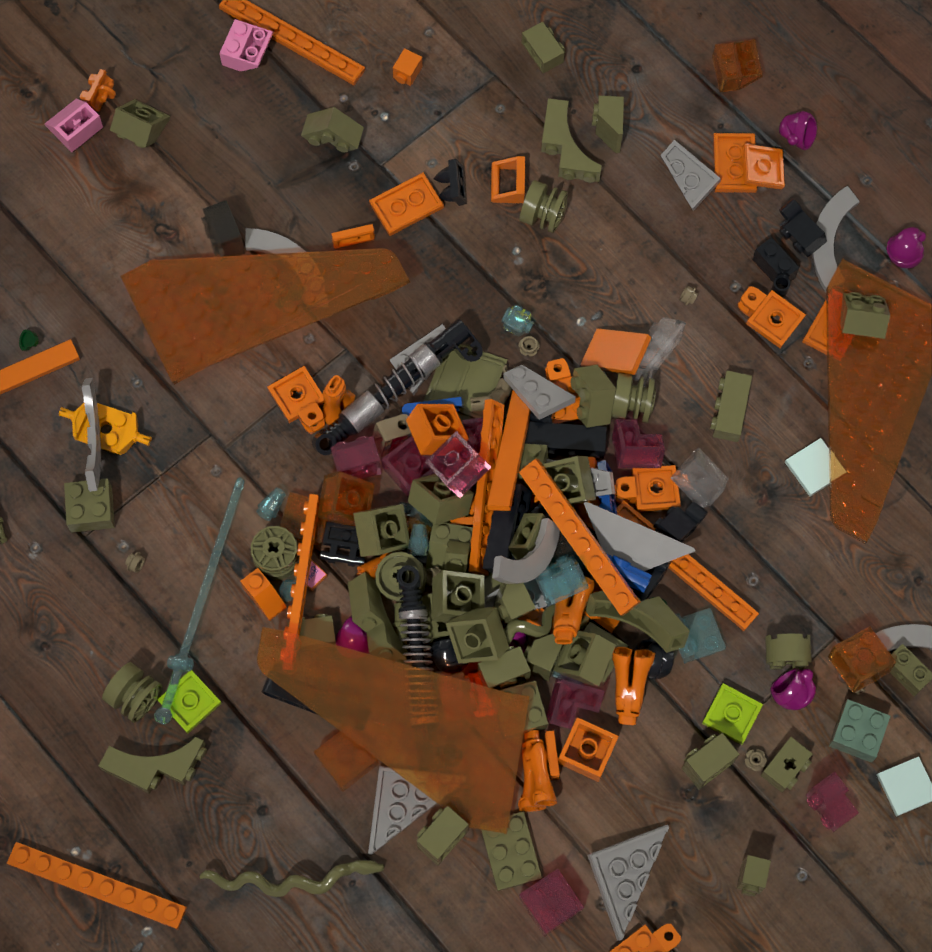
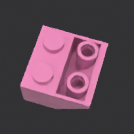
[220,19,273,71]
[45,99,103,153]

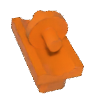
[79,69,116,112]

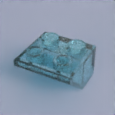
[534,555,589,606]

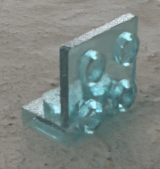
[675,608,726,664]

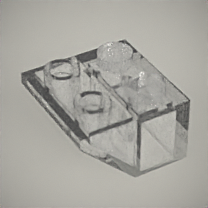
[671,448,729,508]

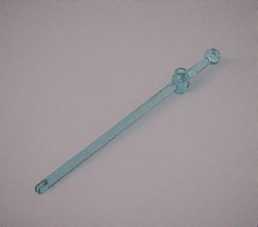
[154,478,244,724]

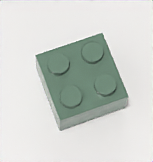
[829,699,890,763]

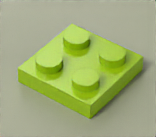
[157,670,222,734]
[702,683,763,745]

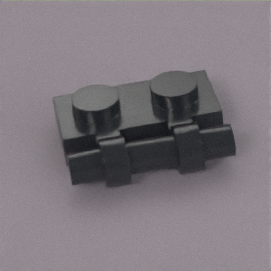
[320,522,365,567]

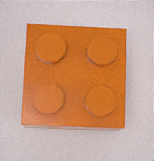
[406,404,469,455]
[558,717,619,782]

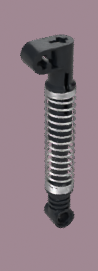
[397,565,464,771]

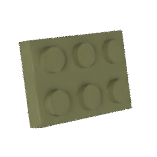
[479,811,542,892]

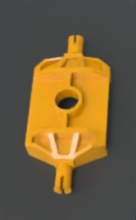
[59,403,152,455]

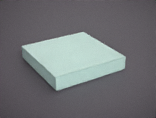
[785,438,846,497]
[877,757,932,817]

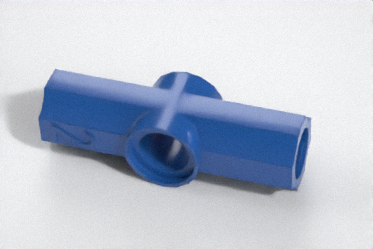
[583,553,652,593]

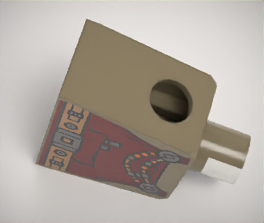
[371,414,413,458]

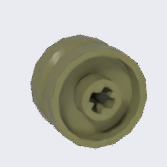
[375,552,427,603]

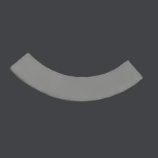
[812,186,860,294]
[245,228,329,308]
[82,378,101,492]
[492,518,560,584]
[846,624,932,672]

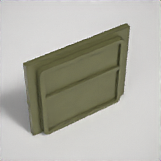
[424,344,508,429]

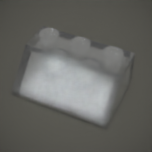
[628,317,686,387]

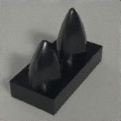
[434,158,467,206]

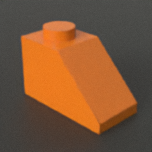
[240,568,287,621]

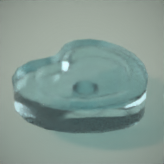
[279,579,296,602]

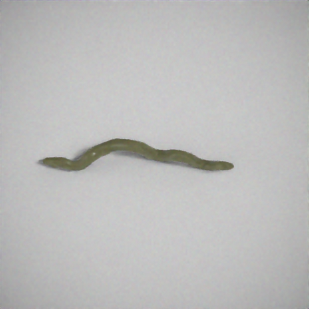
[504,605,590,645]
[199,860,384,897]

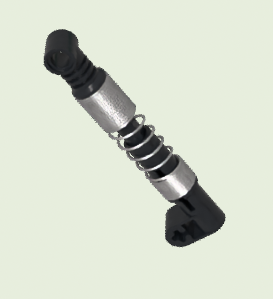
[312,319,483,455]

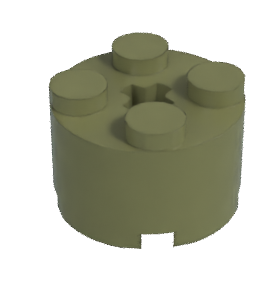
[765,634,812,670]

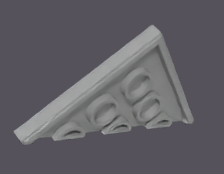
[584,502,696,571]
[368,766,466,855]
[587,825,669,940]

